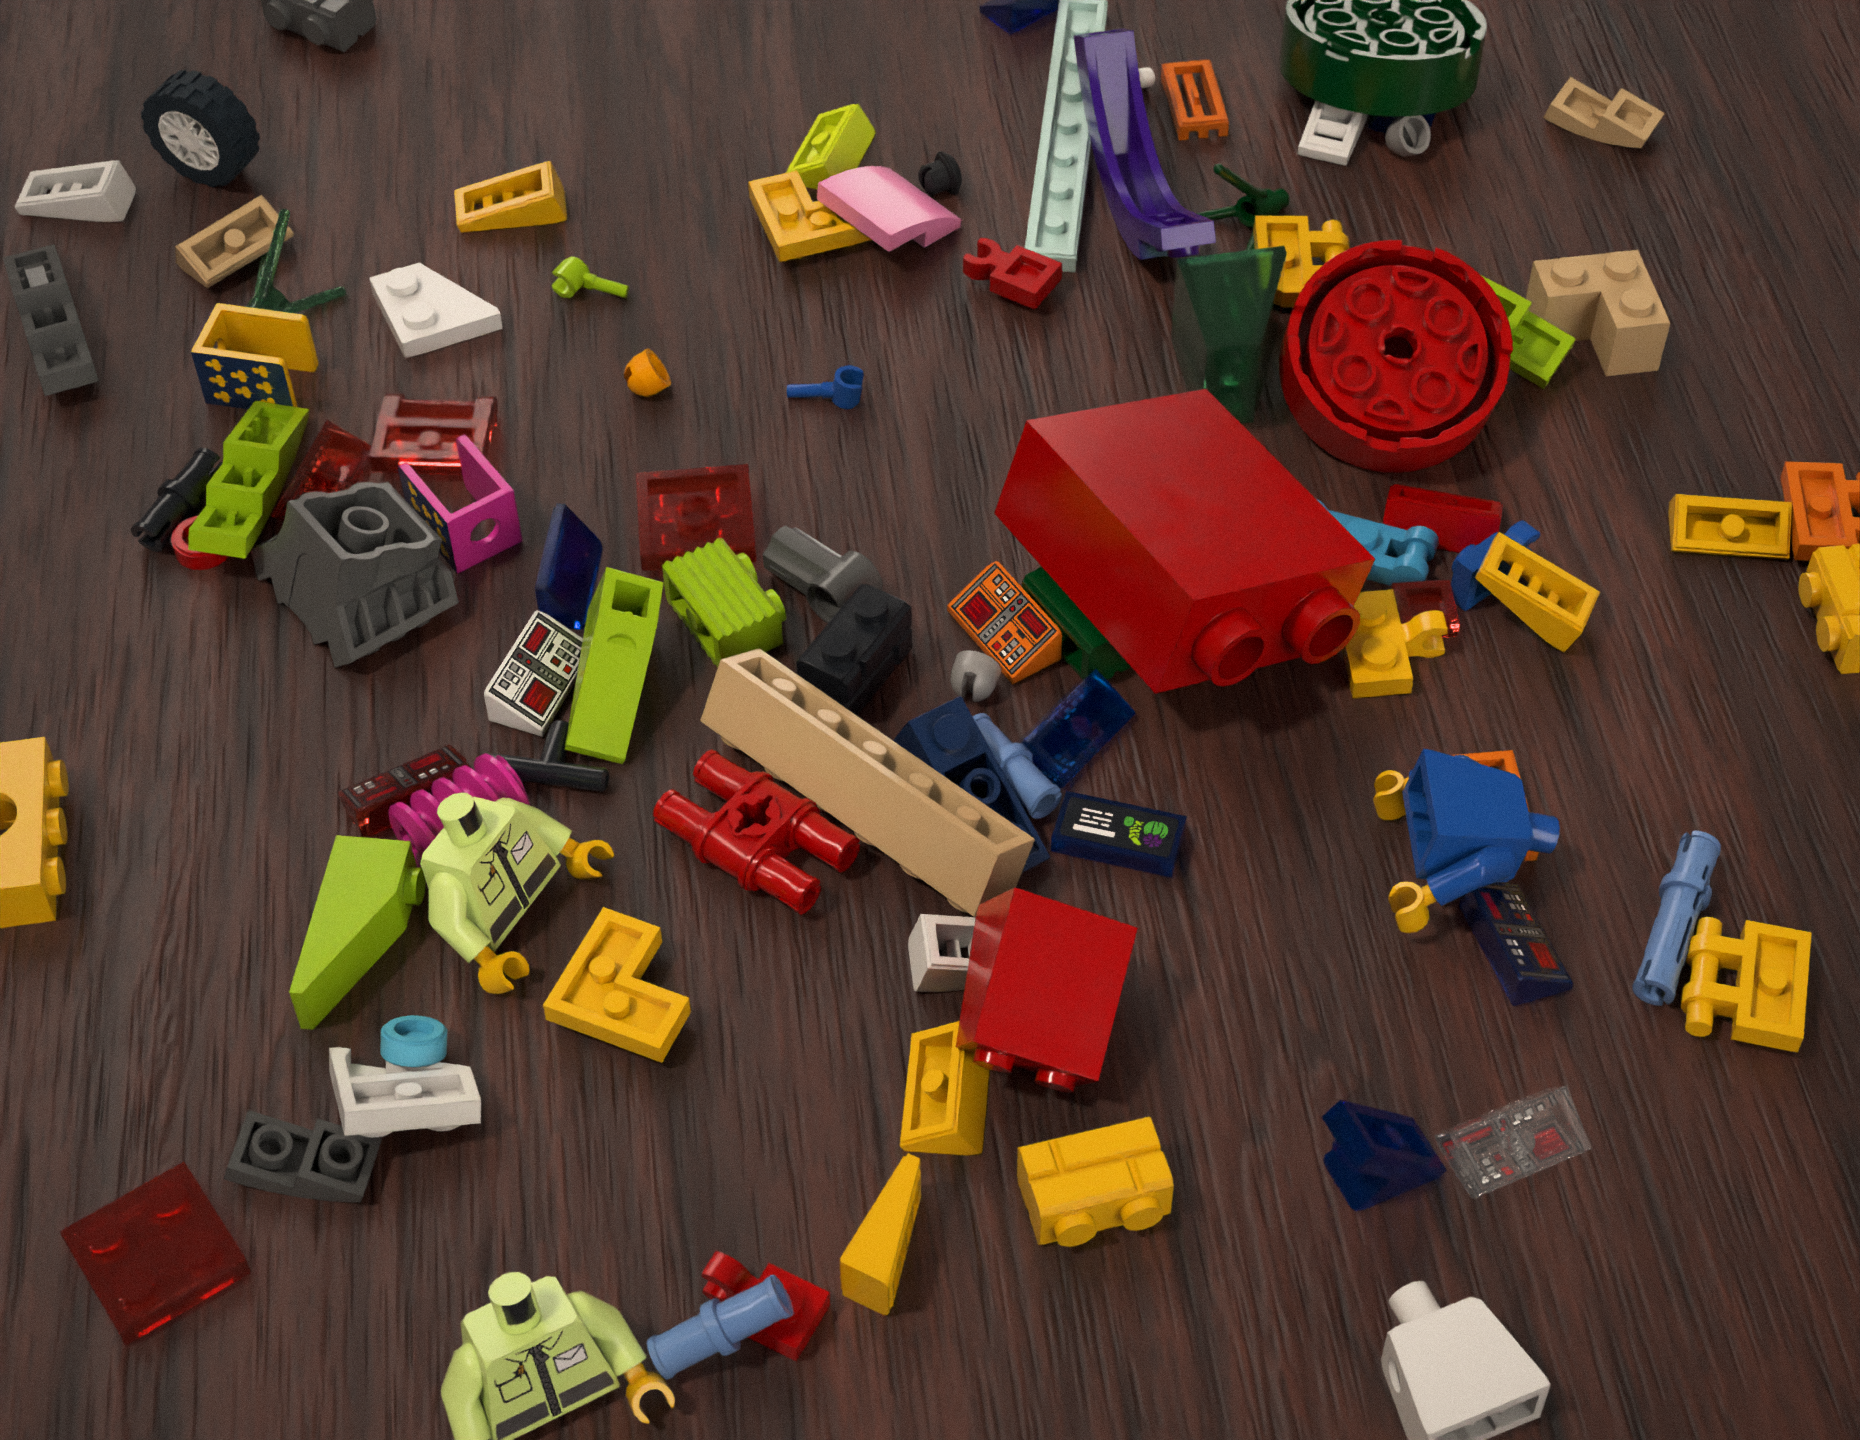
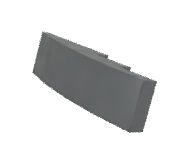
[3,244,99,396]

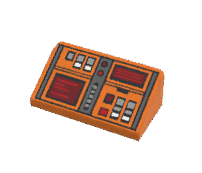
[947,561,1062,685]

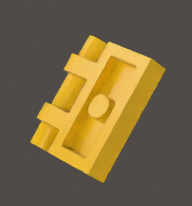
[1253,216,1350,307]
[1681,917,1812,1053]

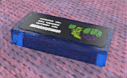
[1051,791,1187,877]

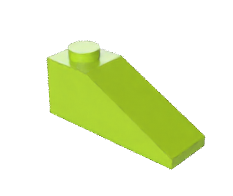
[289,835,426,1030]

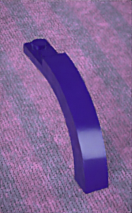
[1073,28,1216,260]

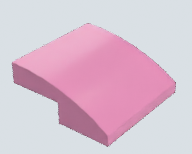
[817,166,962,252]

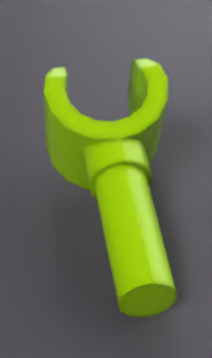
[552,256,629,298]

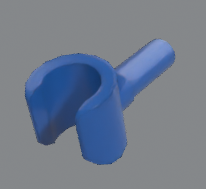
[787,365,864,410]

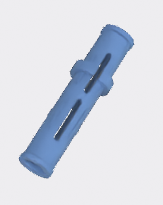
[1632,831,1721,1006]

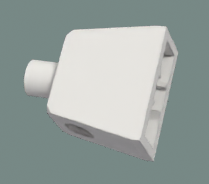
[1381,1281,1551,1440]

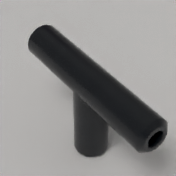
[491,720,609,792]

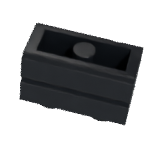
[796,584,912,716]

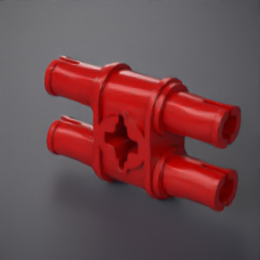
[653,749,860,915]

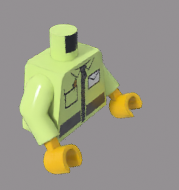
[420,793,614,994]
[441,1272,675,1440]

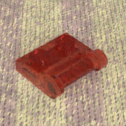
[369,393,498,475]

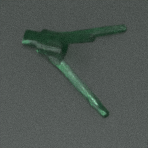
[246,208,346,314]

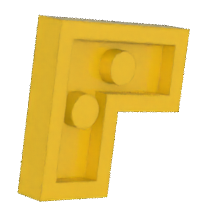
[748,170,872,262]
[543,907,691,1063]

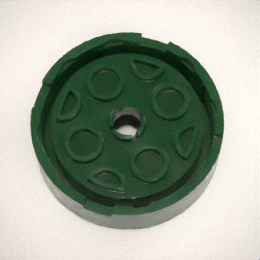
[1279,0,1487,116]

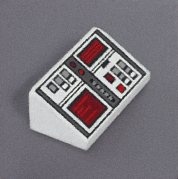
[484,610,583,737]

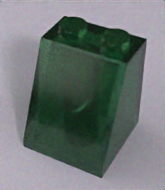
[1171,246,1287,424]

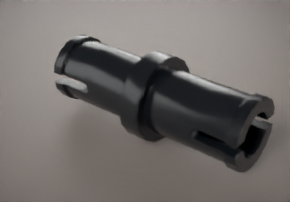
[131,447,223,552]

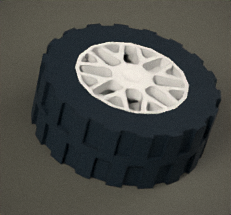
[141,70,260,187]

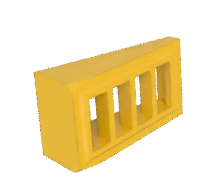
[454,161,567,232]
[1475,532,1600,653]
[839,1153,921,1315]

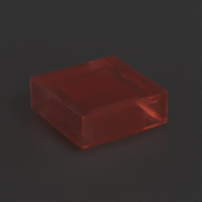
[1391,580,1460,638]

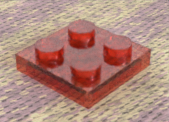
[636,464,757,571]
[59,1161,251,1346]

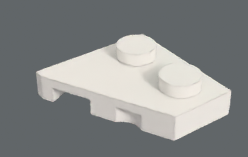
[369,263,503,359]
[329,1047,481,1138]

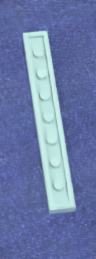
[1025,0,1108,272]

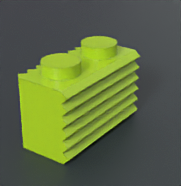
[662,537,786,668]

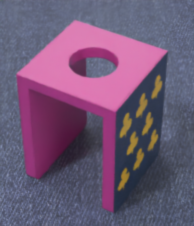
[398,434,523,574]

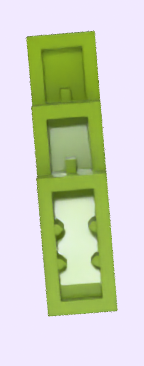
[188,401,309,559]

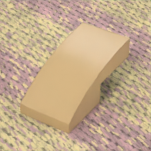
[1543,77,1665,148]

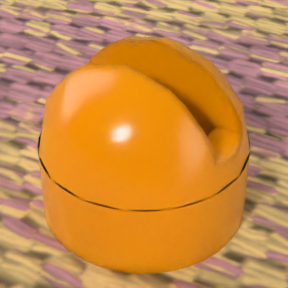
[624,348,671,397]

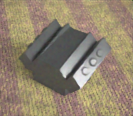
[251,482,459,667]

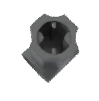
[763,525,883,623]

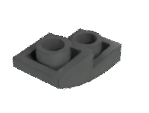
[224,1110,382,1203]

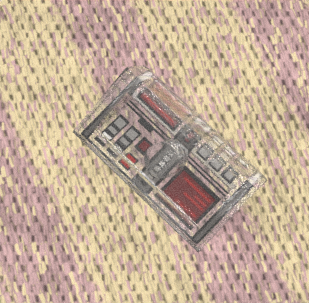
[1434,1085,1592,1198]

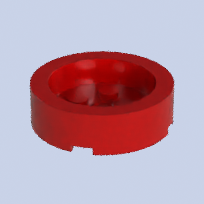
[1279,240,1513,473]

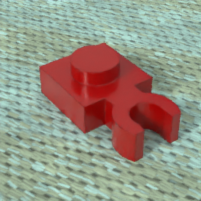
[963,238,1062,310]

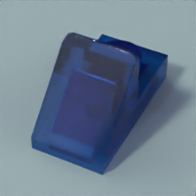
[1322,1100,1447,1211]

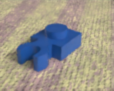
[1448,520,1541,611]

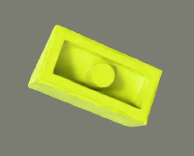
[786,104,875,190]

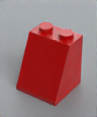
[956,887,1138,1093]

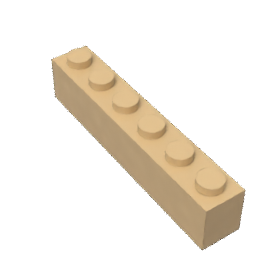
[700,648,1035,917]

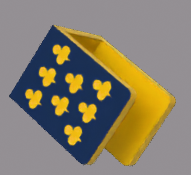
[191,303,319,409]

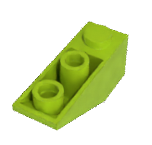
[564,567,664,764]

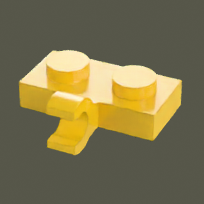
[1342,589,1447,699]

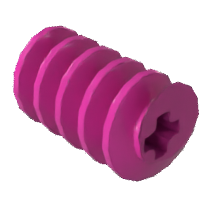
[389,753,531,867]

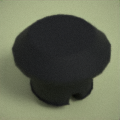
[918,151,962,196]

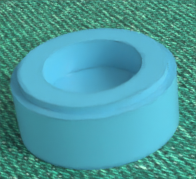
[380,1015,448,1067]

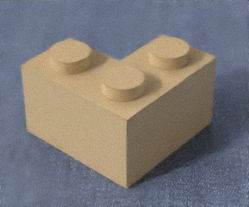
[1526,250,1670,376]

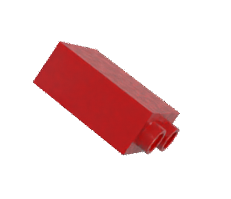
[994,389,1375,694]

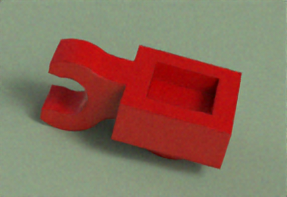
[702,1251,830,1362]

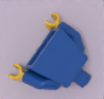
[1373,749,1560,933]

